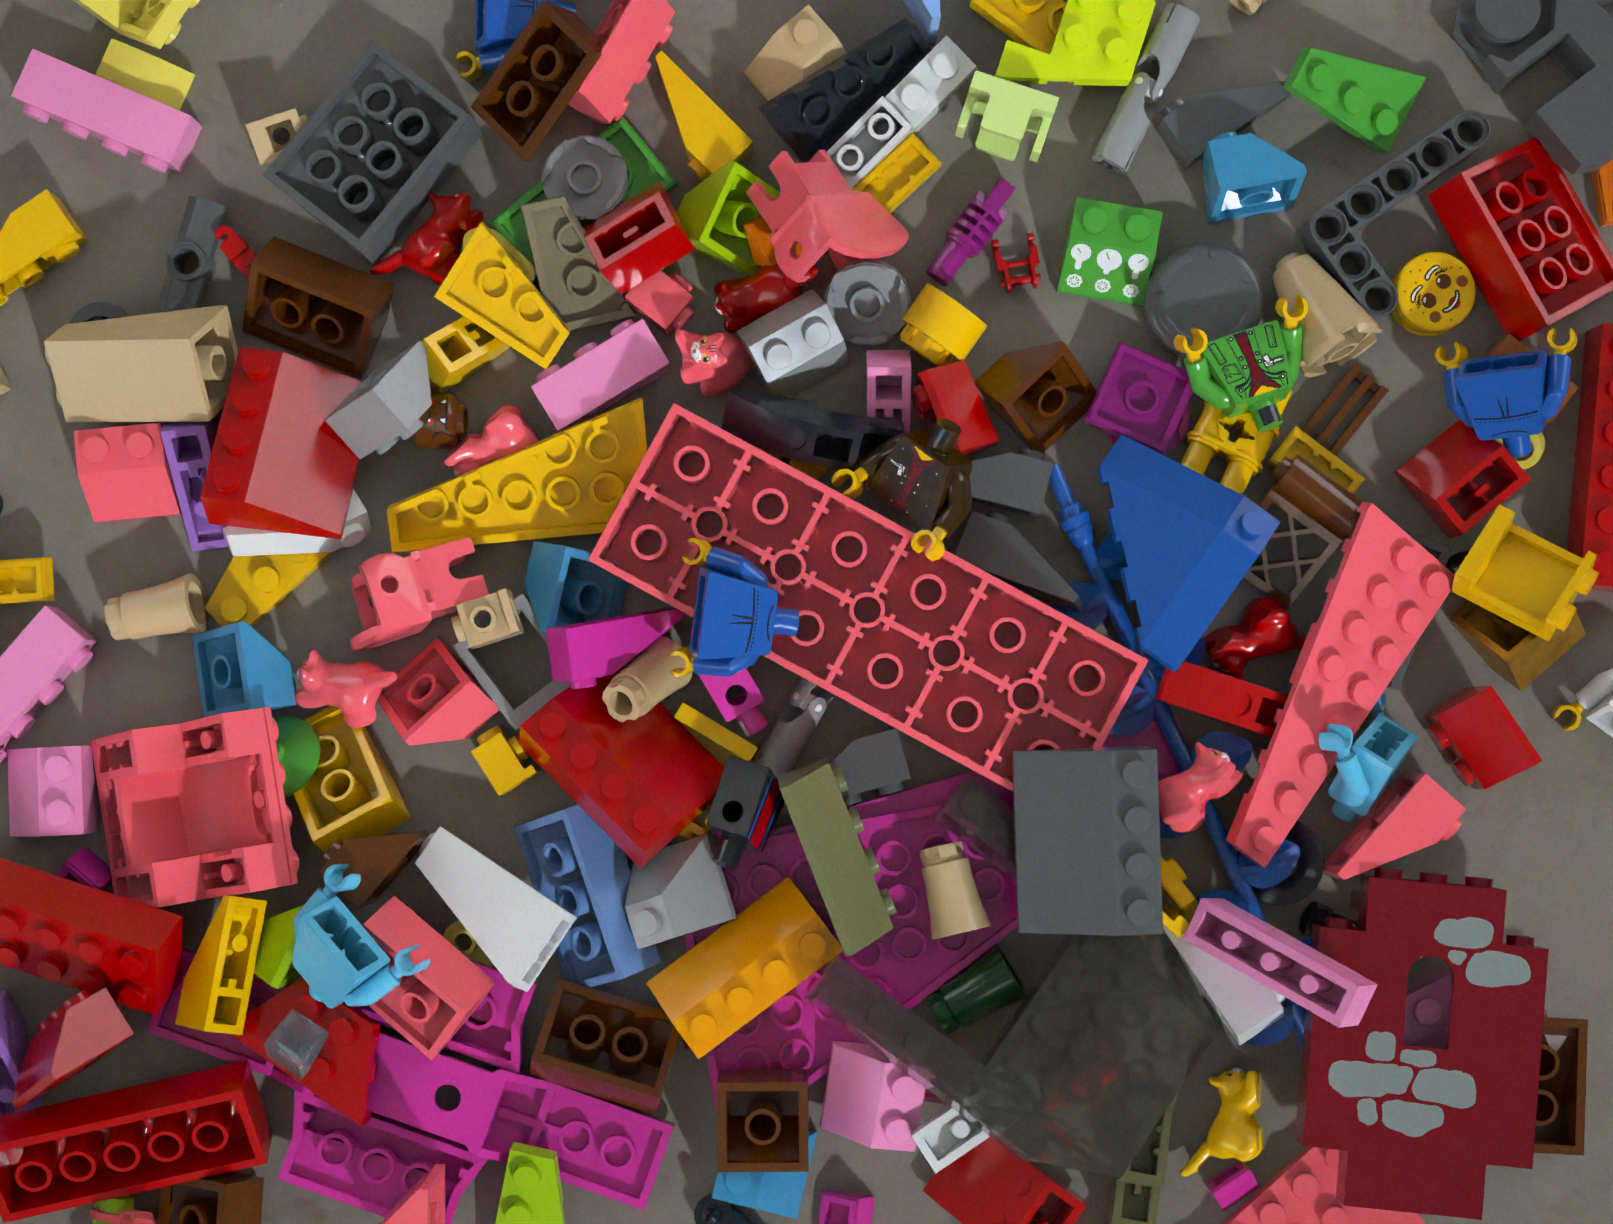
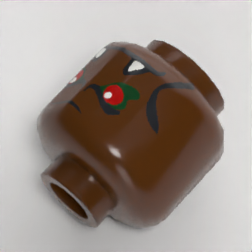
[412,392,468,449]

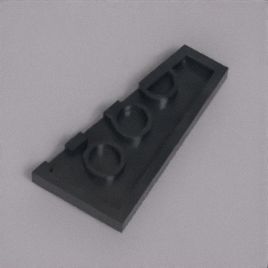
[758,18,931,163]

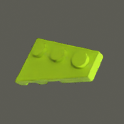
[495,1141,565,1224]

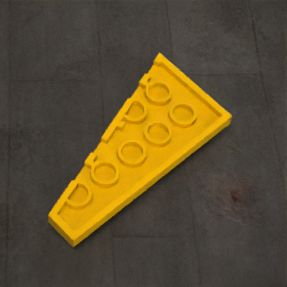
[387,397,647,552]

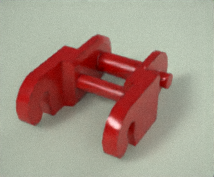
[214,226,257,278]
[991,233,1041,294]

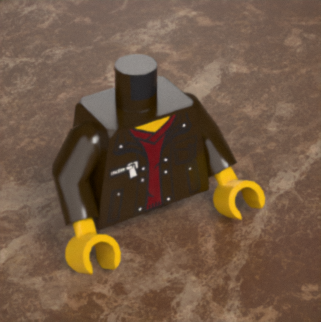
[832,418,973,561]

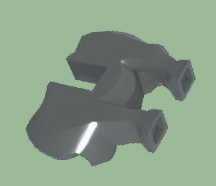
[1453,0,1613,174]

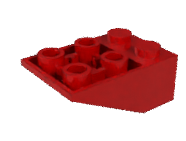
[922,1134,1087,1224]

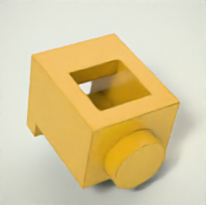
[471,725,541,796]

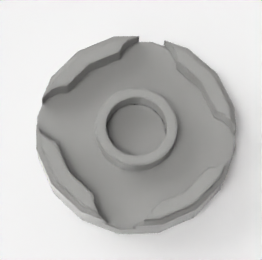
[541,134,629,223]
[825,258,911,346]

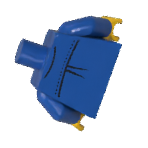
[455,0,577,81]
[1435,328,1577,458]
[670,538,799,677]

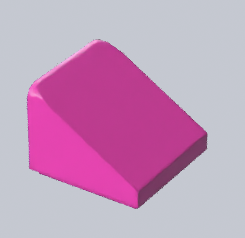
[57,847,112,891]
[1205,1161,1258,1211]
[818,1190,874,1224]

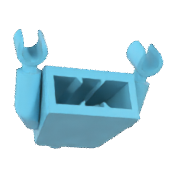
[1319,691,1418,822]
[292,864,430,1009]

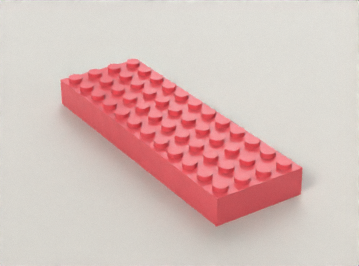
[588,403,1149,792]

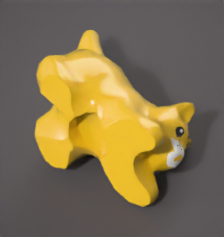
[1179,1067,1263,1177]

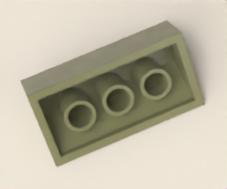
[778,757,897,957]

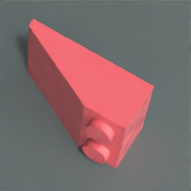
[1323,772,1467,880]

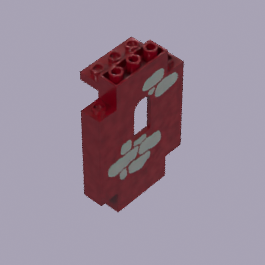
[1295,868,1549,1220]

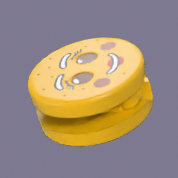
[1391,252,1476,337]

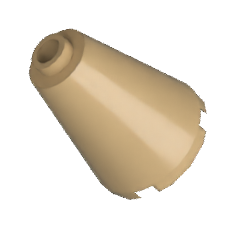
[1272,252,1382,378]

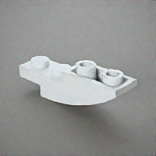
[827,35,978,189]

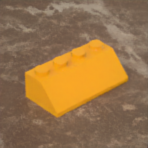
[646,876,843,1059]

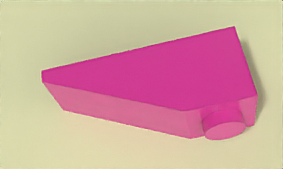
[546,608,684,689]

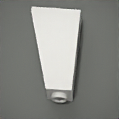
[415,826,577,992]

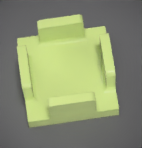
[955,70,1060,162]

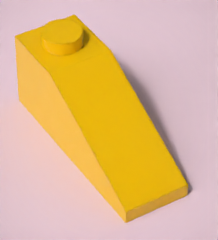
[655,51,754,182]
[422,316,510,392]
[175,895,267,1035]

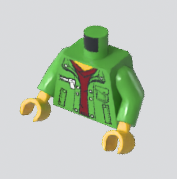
[1173,295,1308,432]

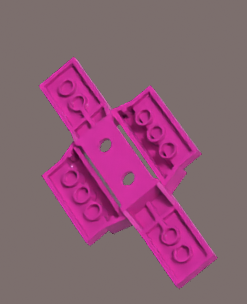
[146,947,675,1224]

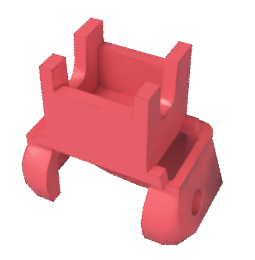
[746,150,909,283]
[350,537,489,652]

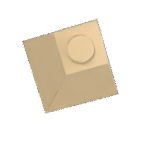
[744,4,847,101]

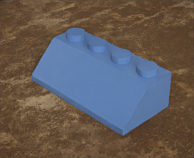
[513,805,662,988]

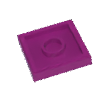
[1083,341,1193,456]

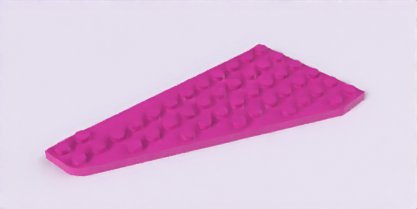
[684,716,1182,1112]

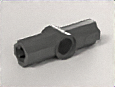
[155,195,229,313]

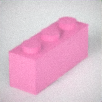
[531,318,672,432]

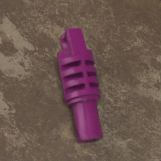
[926,178,1015,287]

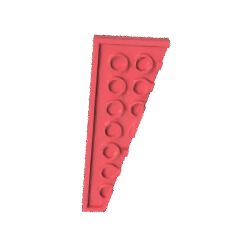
[1225,502,1455,868]

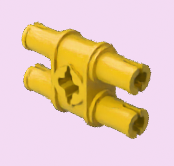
[1180,390,1292,494]

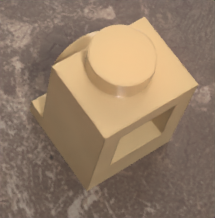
[244,108,308,167]
[451,588,524,649]

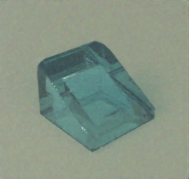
[263,1009,329,1079]

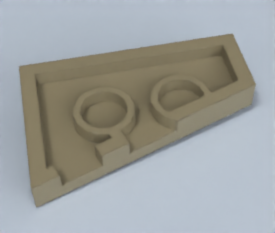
[520,196,635,331]

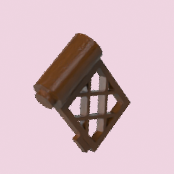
[1244,454,1363,609]

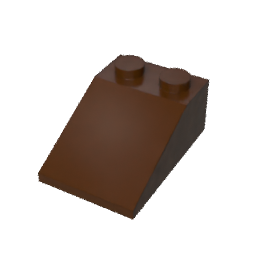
[1534,1017,1588,1156]

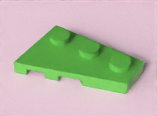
[1283,48,1426,154]

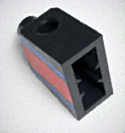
[707,756,785,870]

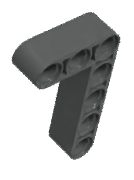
[1301,110,1491,322]

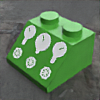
[1056,197,1163,307]

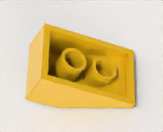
[294,706,411,853]

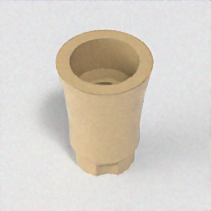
[104,573,208,640]
[602,636,692,722]
[920,841,992,940]

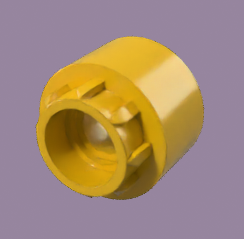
[900,283,987,367]

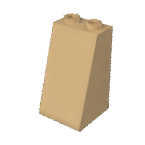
[44,305,238,422]

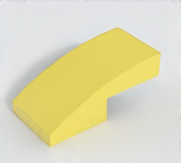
[95,38,195,111]

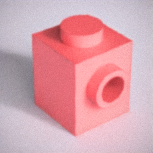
[625,270,695,337]

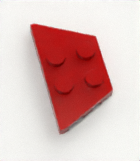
[231,977,380,1125]

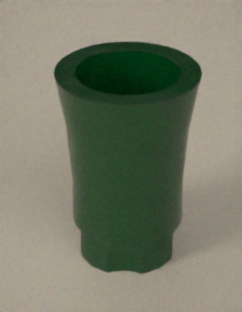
[926,944,1029,1035]

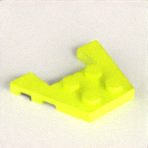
[995,0,1156,86]

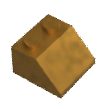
[1449,600,1586,691]

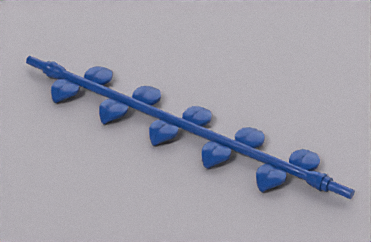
[1049,464,1311,1054]

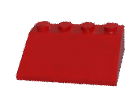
[1427,137,1613,342]
[200,347,362,539]
[519,666,725,869]

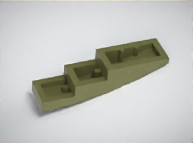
[1106,1090,1174,1224]

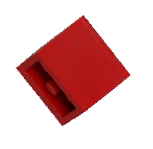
[584,181,696,294]
[911,360,999,457]
[1394,419,1531,539]

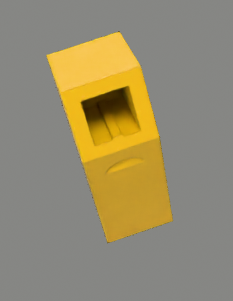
[0,189,89,307]

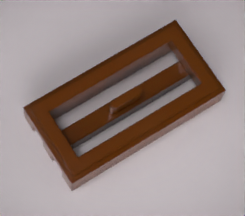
[1301,364,1389,456]

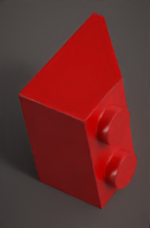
[1424,685,1542,789]

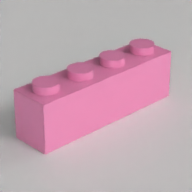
[11,49,202,174]
[0,605,98,763]
[1183,898,1378,1028]

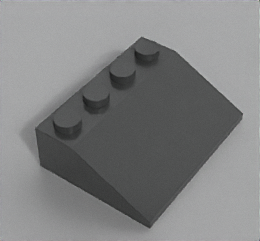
[263,41,483,265]
[1012,746,1163,936]

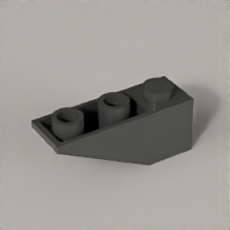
[782,728,911,815]

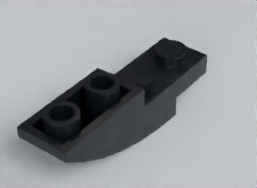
[721,389,905,471]

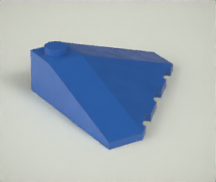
[1097,434,1280,673]

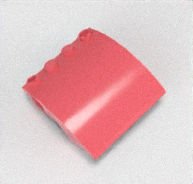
[90,707,299,908]

